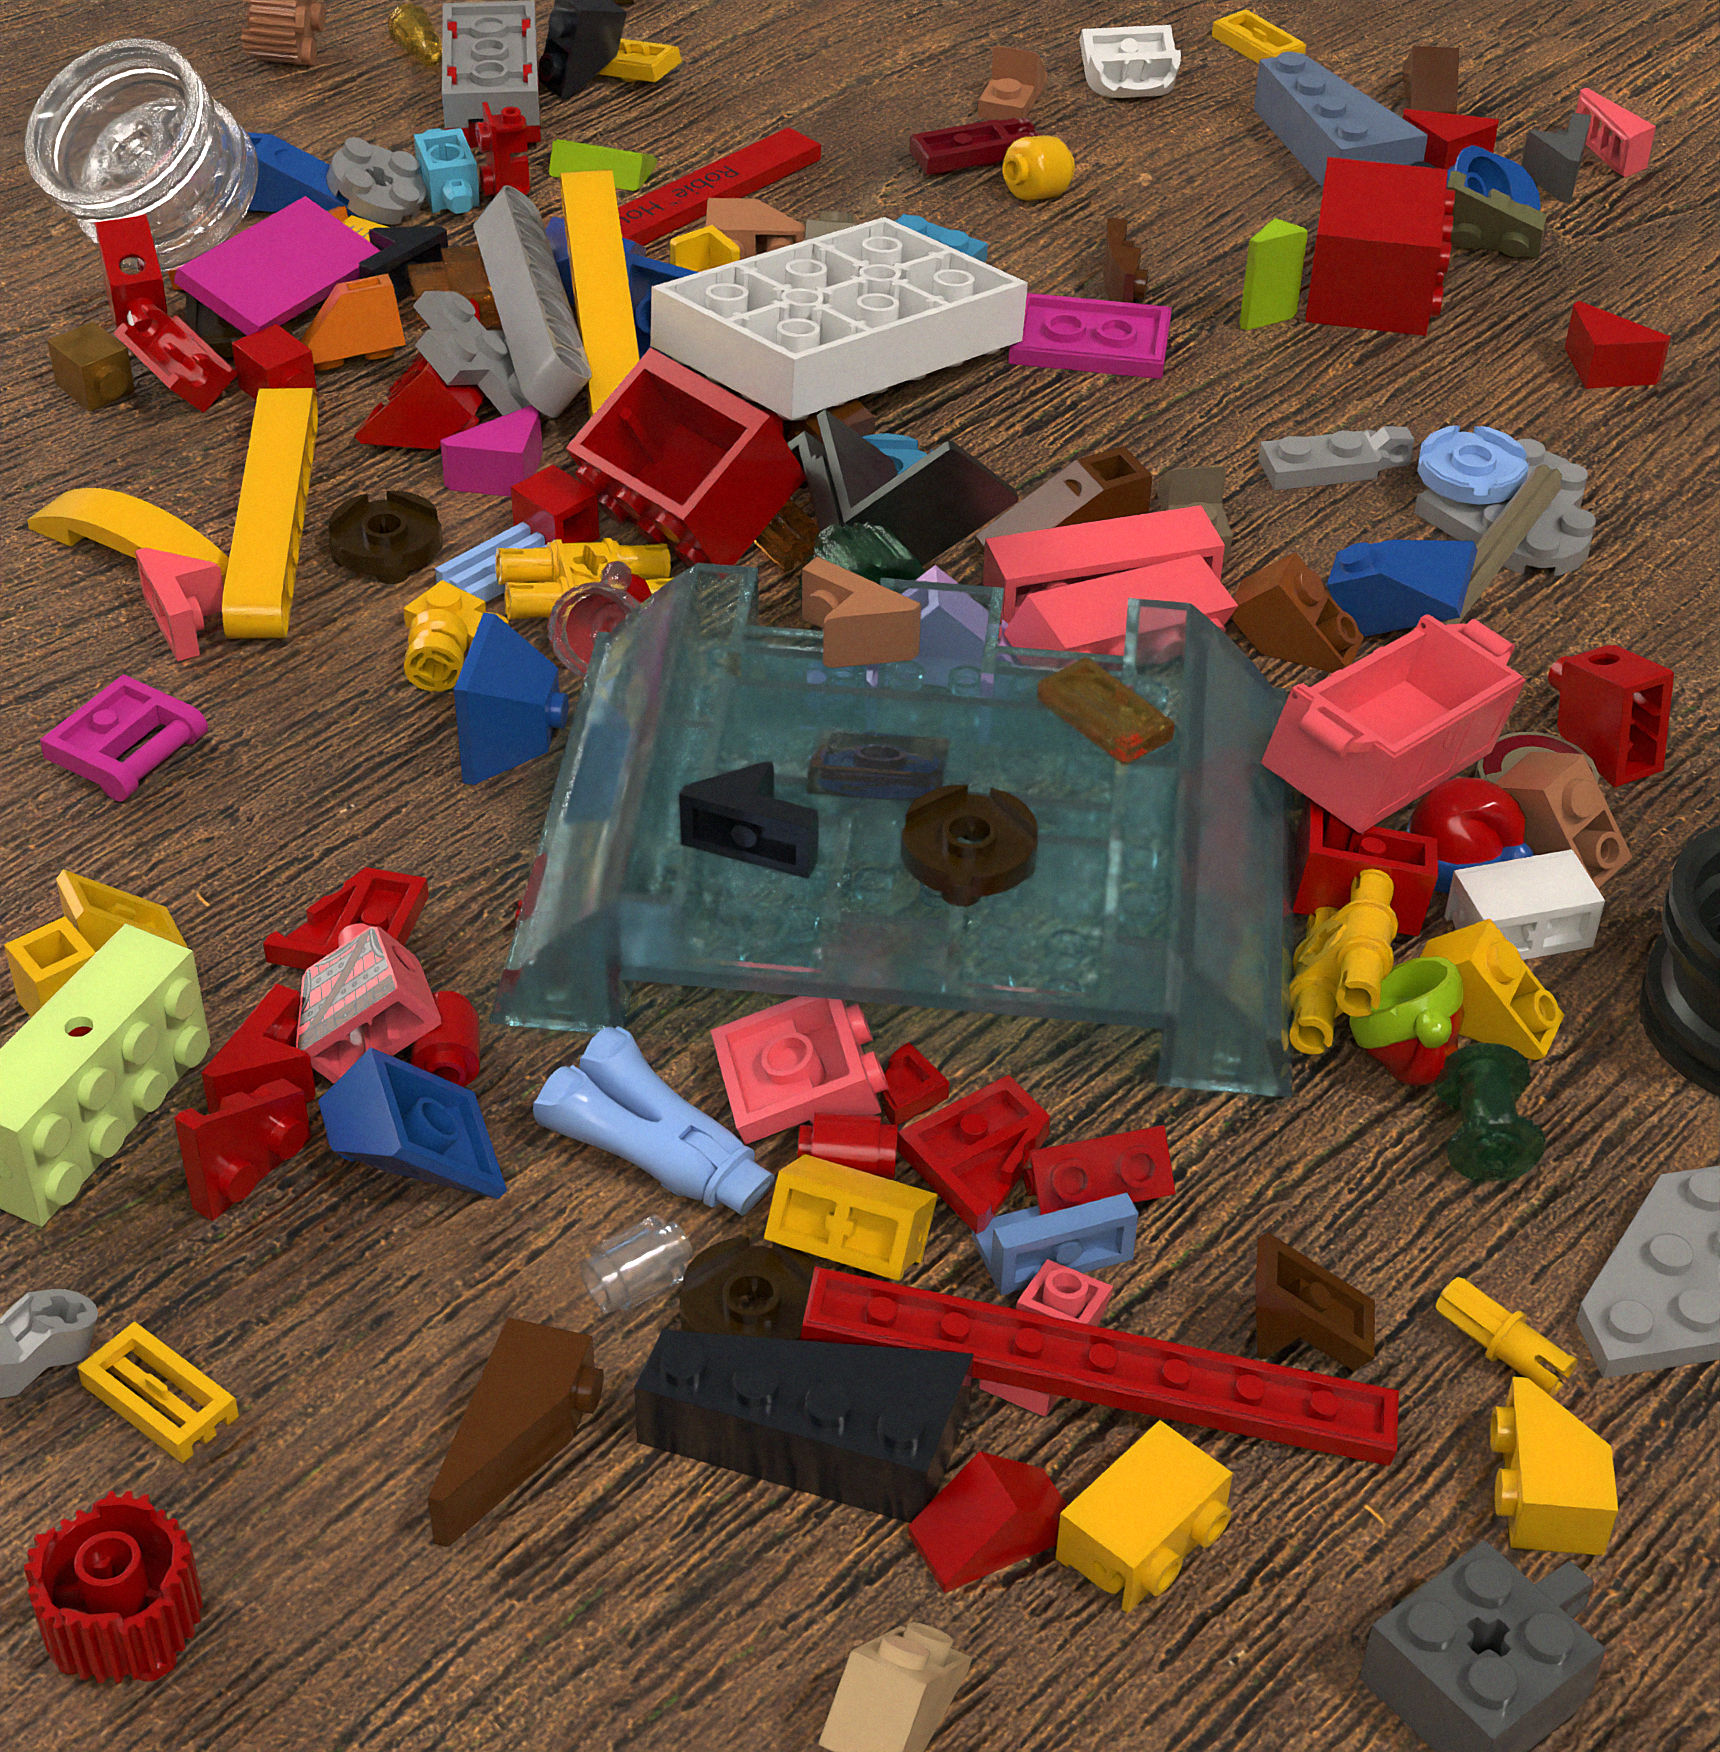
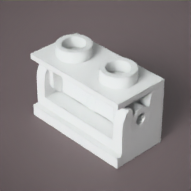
[1444,849,1605,960]

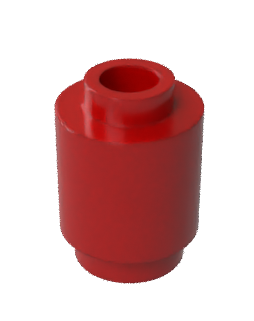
[411,991,480,1087]
[797,1112,898,1180]

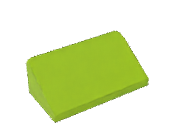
[549,139,657,191]
[1239,218,1308,330]

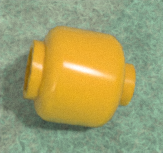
[1002,135,1075,201]

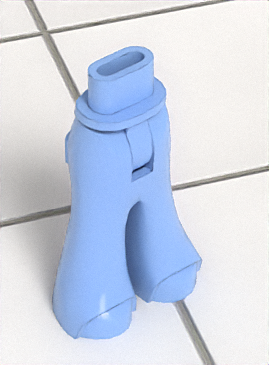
[533,1026,775,1216]

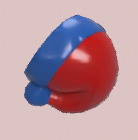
[1406,777,1534,894]

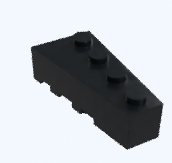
[634,1330,974,1523]

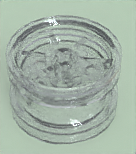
[24,38,259,271]

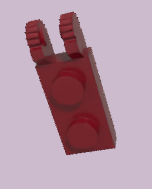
[909,117,1043,175]

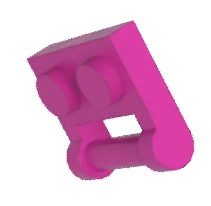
[40,674,208,802]

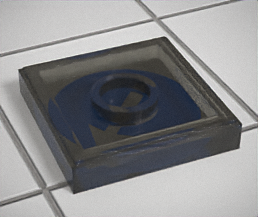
[806,729,950,802]

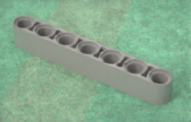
[473,185,592,418]

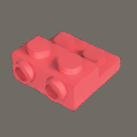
[710,982,889,1145]

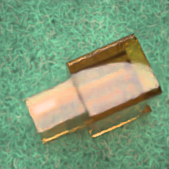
[408,244,501,326]

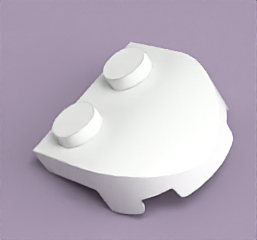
[1080,25,1181,98]

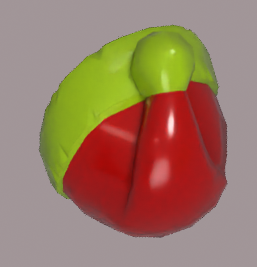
[1349,956,1464,1086]

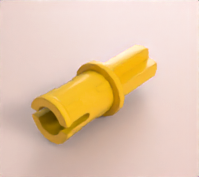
[1435,1277,1578,1397]

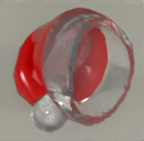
[547,561,654,682]

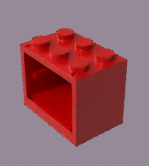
[1305,157,1455,336]
[565,347,806,578]

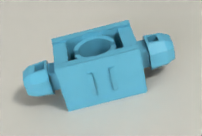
[414,128,480,214]

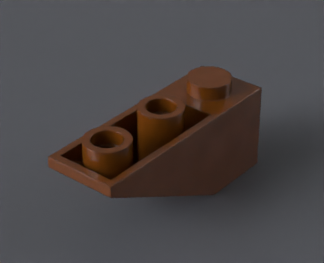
[975,446,1153,553]

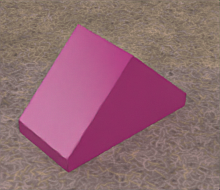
[440,405,543,497]

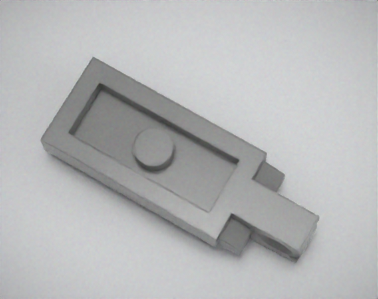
[1258,426,1414,490]

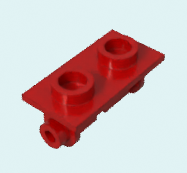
[476,102,531,200]
[1023,1125,1176,1216]

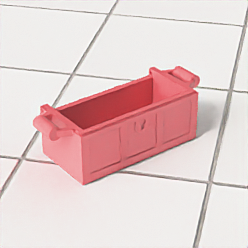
[1261,614,1526,833]

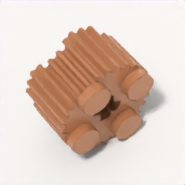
[241,0,325,65]

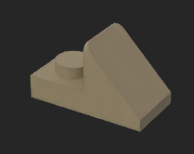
[1156,466,1232,554]

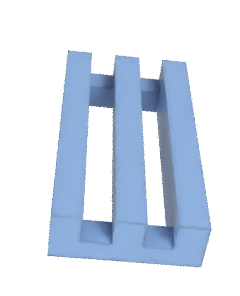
[435,522,547,603]

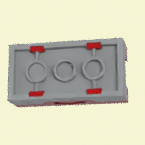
[442,0,541,148]

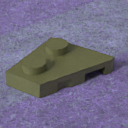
[1447,170,1547,259]

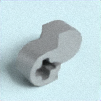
[0,1289,98,1398]

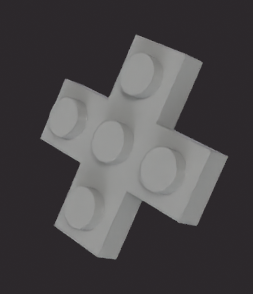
[413,291,545,419]

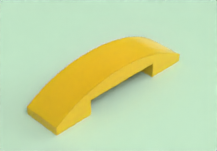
[27,488,229,585]

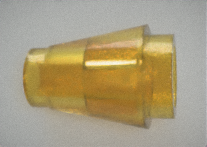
[388,3,442,67]

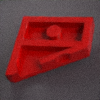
[897,1075,1050,1234]
[174,1078,311,1221]

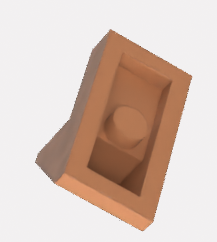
[978,46,1047,121]
[802,556,921,668]

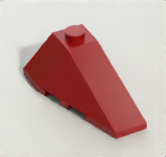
[354,297,485,450]

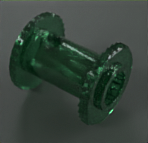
[1434,1043,1546,1181]

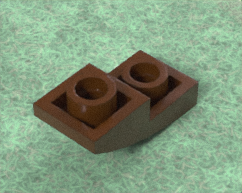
[1103,218,1149,303]

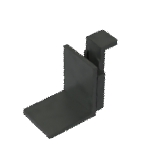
[787,410,1019,585]

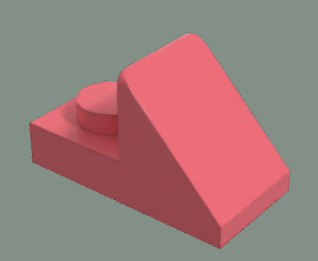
[135,548,224,661]

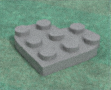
[1414,439,1596,576]

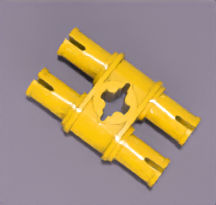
[495,538,682,622]
[1287,869,1398,1055]

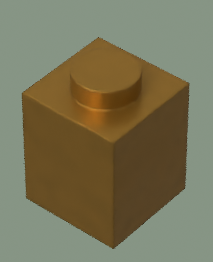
[47,321,135,412]

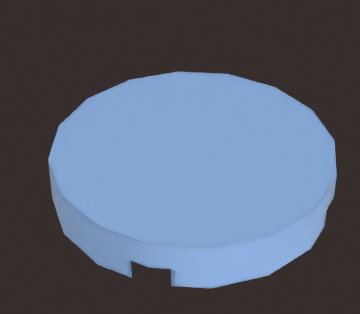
[1417,425,1529,505]

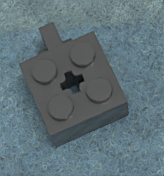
[1359,1539,1606,1752]

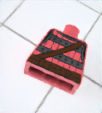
[296,924,441,1084]

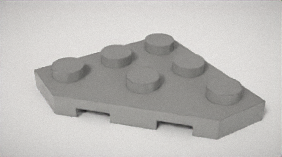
[1576,1166,1720,1378]

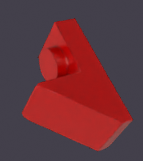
[201,983,316,1114]

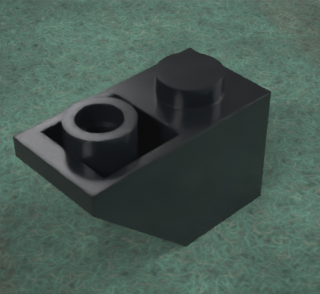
[539,0,627,99]

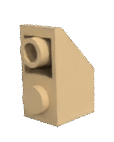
[818,1622,972,1752]

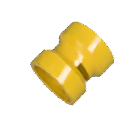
[404,609,468,692]

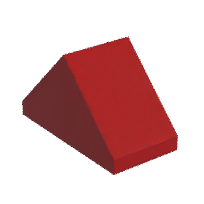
[1403,108,1499,170]
[1564,300,1671,389]
[908,1451,1068,1594]

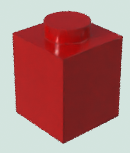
[232,324,318,401]
[510,464,600,545]

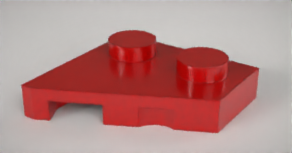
[263,867,429,970]

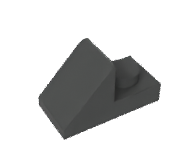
[1521,112,1591,204]

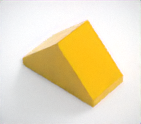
[56,869,187,953]

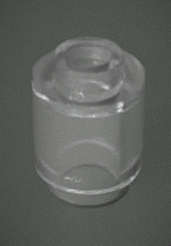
[580,1215,693,1313]

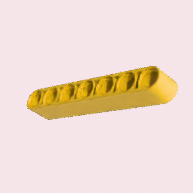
[560,169,640,418]
[222,388,318,639]

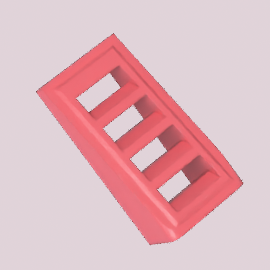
[1576,87,1656,177]

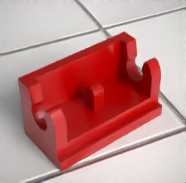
[113,304,238,413]

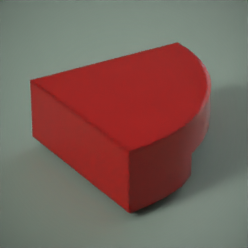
[881,1042,950,1125]

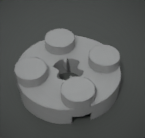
[326,137,426,225]

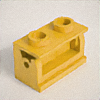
[763,1154,938,1281]
[1056,1420,1233,1614]

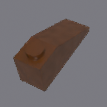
[428,1317,604,1547]

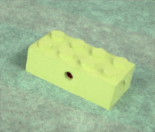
[0,923,211,1227]

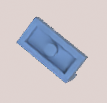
[972,1193,1138,1296]

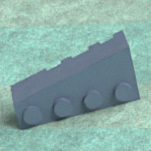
[1254,52,1428,188]

